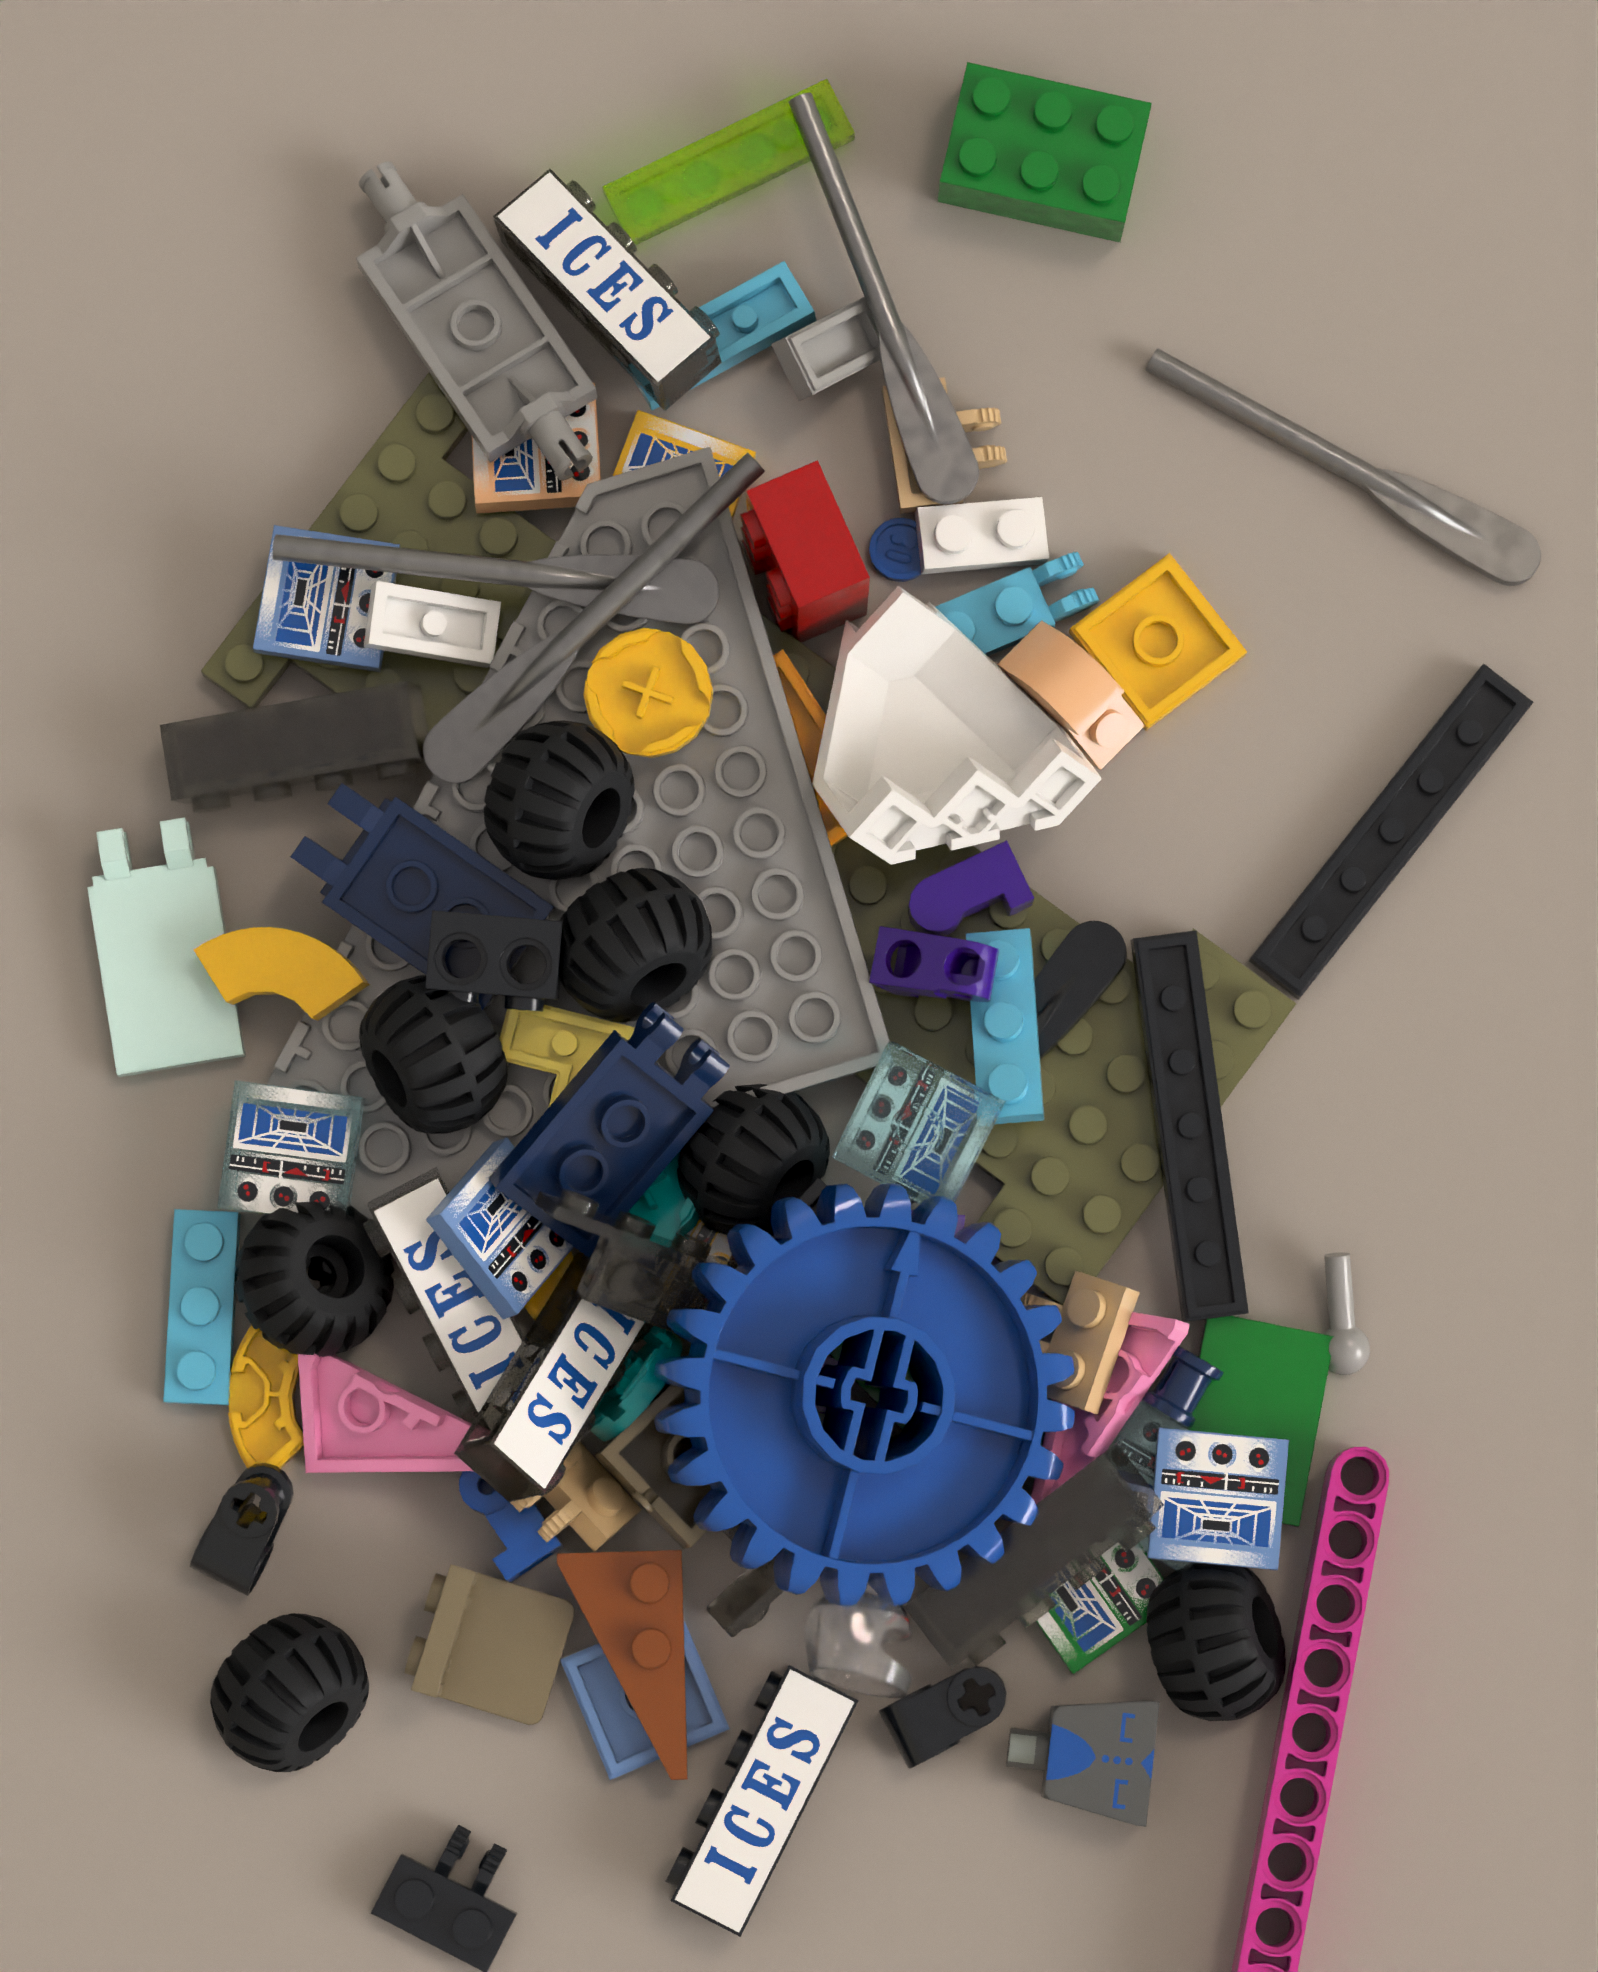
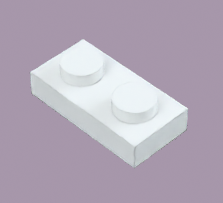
[915,497,1049,574]
[364,581,501,668]

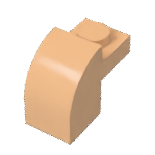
[997,620,1145,770]

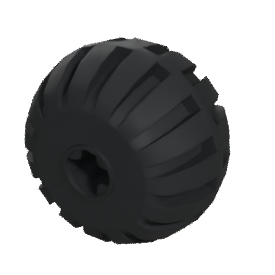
[483,720,635,880]
[560,868,712,1022]
[359,975,508,1134]
[677,1084,830,1236]
[235,1199,395,1357]
[1146,1562,1286,1721]
[210,1613,369,1772]

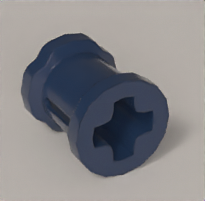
[1142,1346,1224,1428]

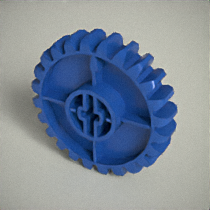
[654,1183,1075,1607]

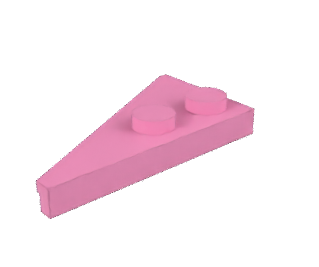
[1031,1312,1190,1529]
[298,1353,522,1473]

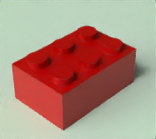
[740,460,870,643]

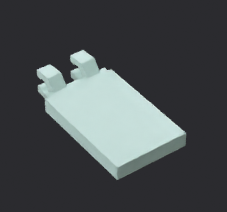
[87,817,246,1077]

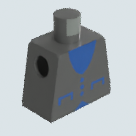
[1006,1700,1160,1827]

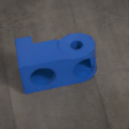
[459,1471,564,1583]

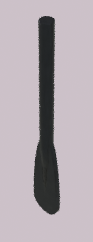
[896,921,1127,1206]

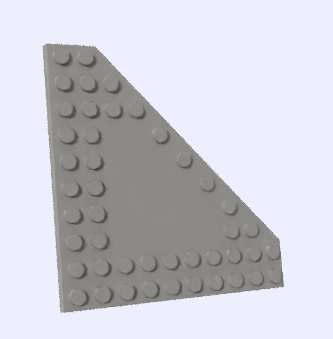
[251,447,895,1221]

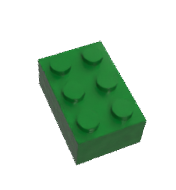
[938,62,1152,242]

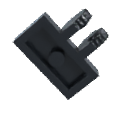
[371,1825,518,1972]

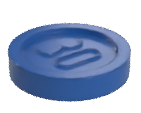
[869,518,921,582]

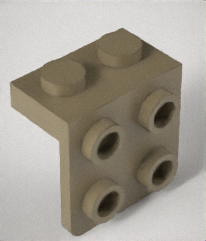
[404,1564,575,1725]

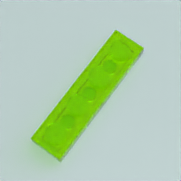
[602,79,855,248]

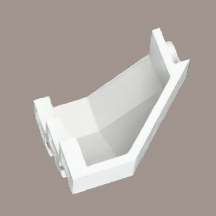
[812,586,1102,865]

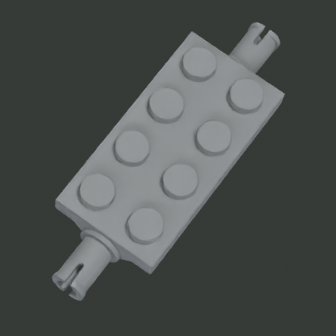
[356,162,598,481]

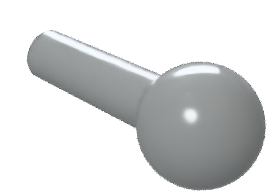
[1324,1252,1370,1375]

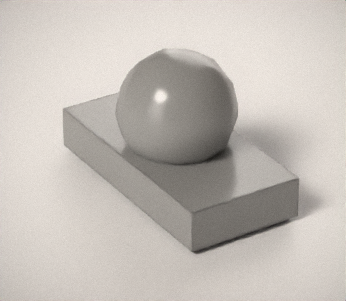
[771,297,881,401]

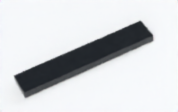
[1249,663,1534,1000]
[1130,930,1249,1322]

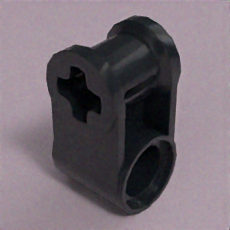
[190,1463,294,1596]
[879,1666,1006,1769]

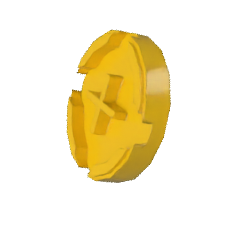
[583,628,713,758]

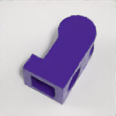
[908,840,1034,936]
[869,926,1000,1002]

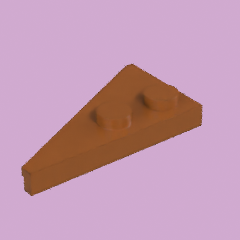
[557,1550,688,1780]

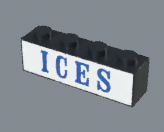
[665,1665,859,1937]

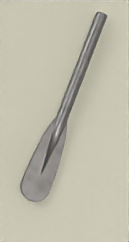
[788,93,979,504]
[1146,348,1541,586]
[423,452,765,783]
[273,534,719,624]

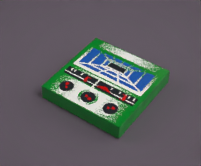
[998,1499,1164,1674]

